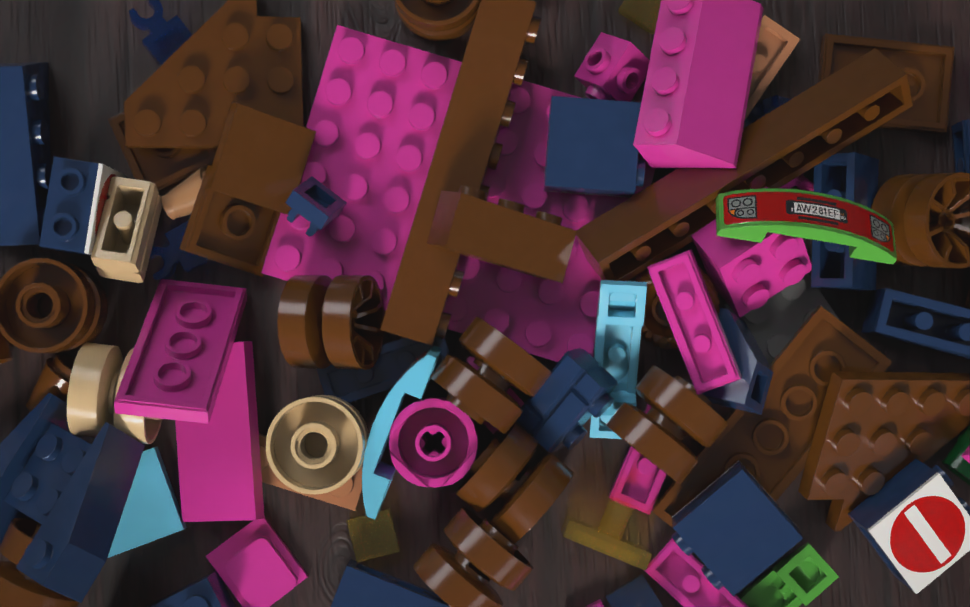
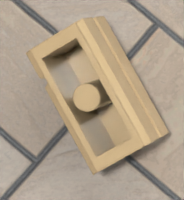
[91,176,162,283]

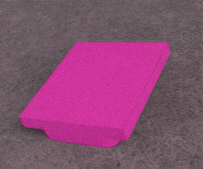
[205,517,309,607]

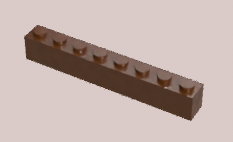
[380,0,542,346]
[576,48,913,281]

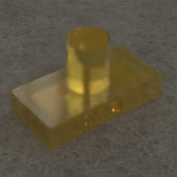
[561,498,652,571]

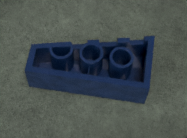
[0,62,52,246]

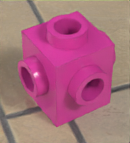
[574,32,649,102]

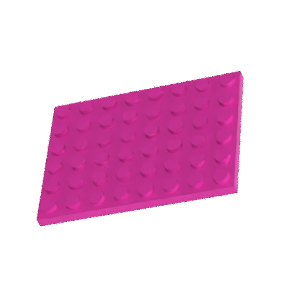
[261,25,656,362]

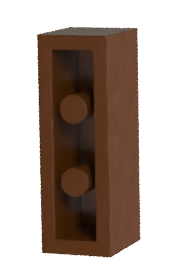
[427,185,577,283]

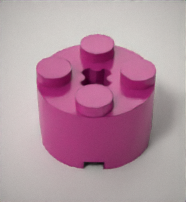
[389,396,478,488]

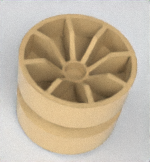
[67,342,163,444]
[266,395,369,494]

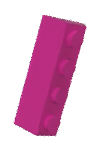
[633,0,764,168]

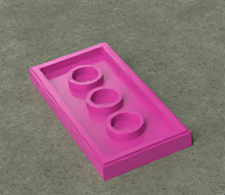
[114,279,247,424]
[175,341,265,522]

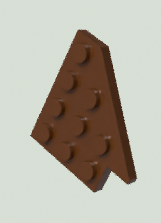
[124,0,303,148]
[798,371,970,532]

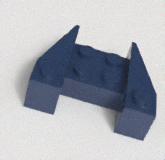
[0,393,145,603]

